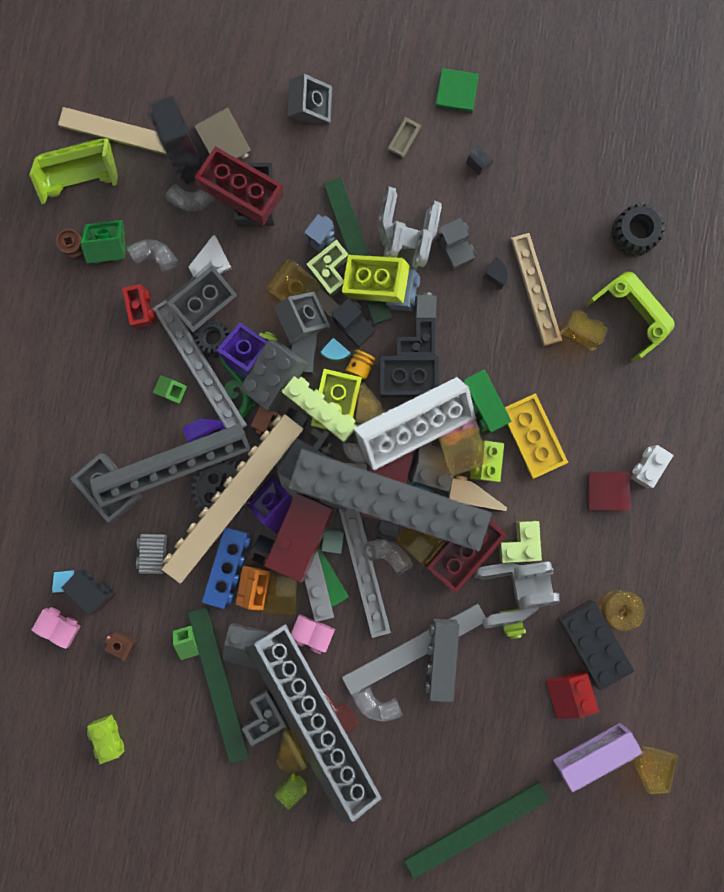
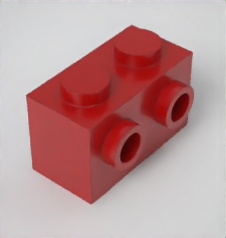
[122,284,155,330]

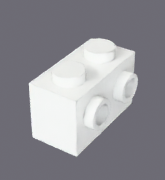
[631,445,673,488]

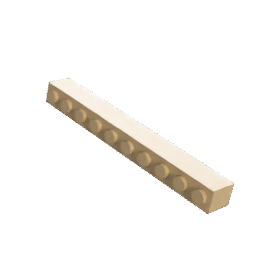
[162,414,303,584]

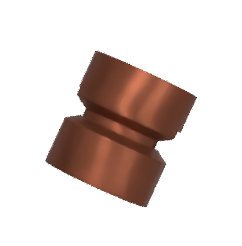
[56,229,84,260]

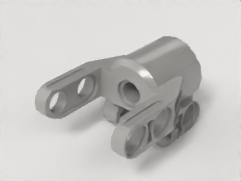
[377,186,442,271]
[473,562,560,628]

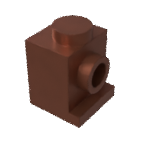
[251,405,280,435]
[104,631,137,662]

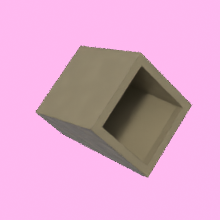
[193,108,251,160]

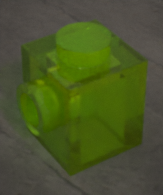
[275,774,307,810]

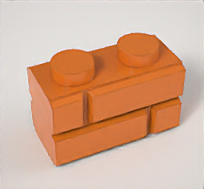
[236,566,270,610]

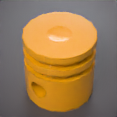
[346,350,376,380]

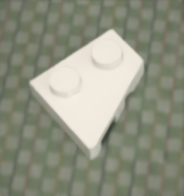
[189,235,232,277]

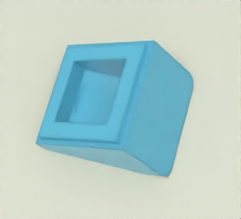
[52,570,74,593]

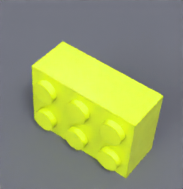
[342,255,410,303]
[311,369,362,431]

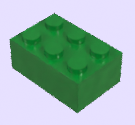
[462,369,512,435]

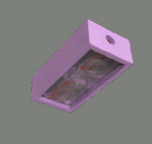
[553,723,642,792]

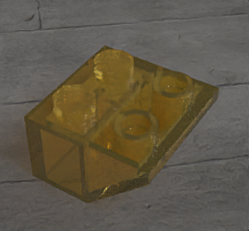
[439,425,490,476]

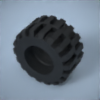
[611,203,665,256]

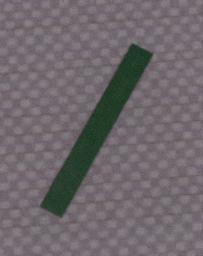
[324,177,392,325]
[188,607,249,764]
[404,781,550,879]

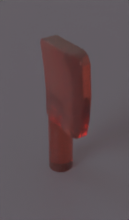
[324,692,359,733]

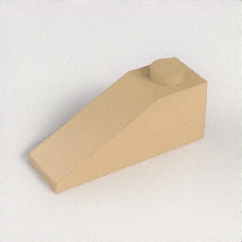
[448,475,507,511]

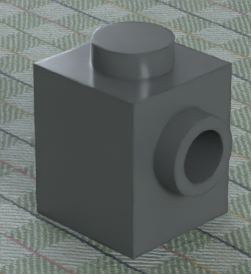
[415,292,437,320]

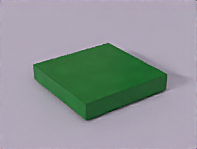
[436,68,479,113]

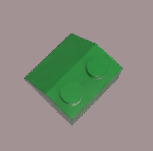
[80,220,126,264]

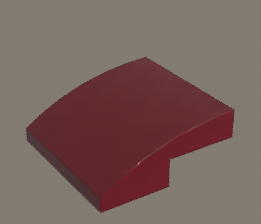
[589,472,631,510]

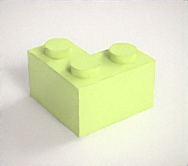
[307,240,348,297]
[498,521,542,563]

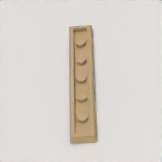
[58,107,167,155]
[510,233,562,347]

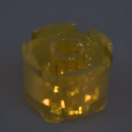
[600,589,645,631]

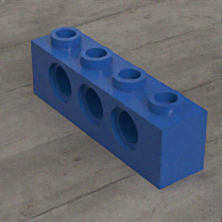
[202,527,251,609]

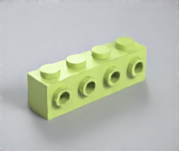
[282,376,356,443]

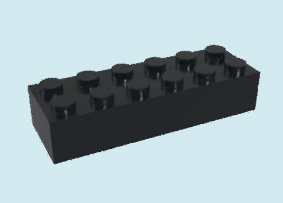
[149,95,203,184]

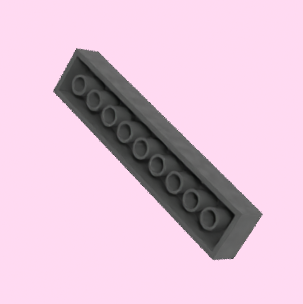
[288,449,492,551]
[246,625,382,822]

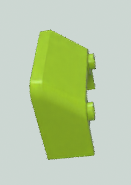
[30,138,118,204]
[585,272,674,362]

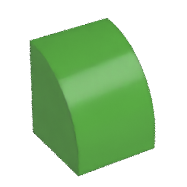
[153,375,187,404]
[173,626,199,660]

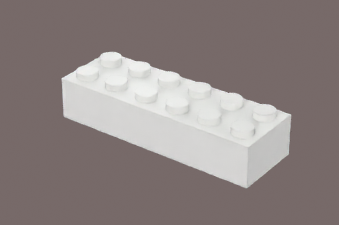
[354,377,476,470]

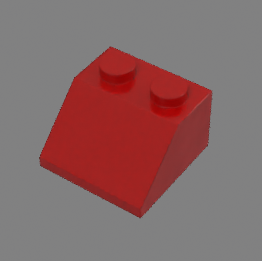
[546,670,599,719]

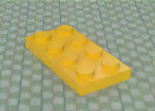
[505,393,568,479]

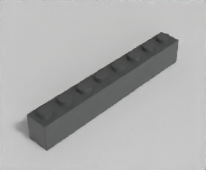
[91,423,251,507]

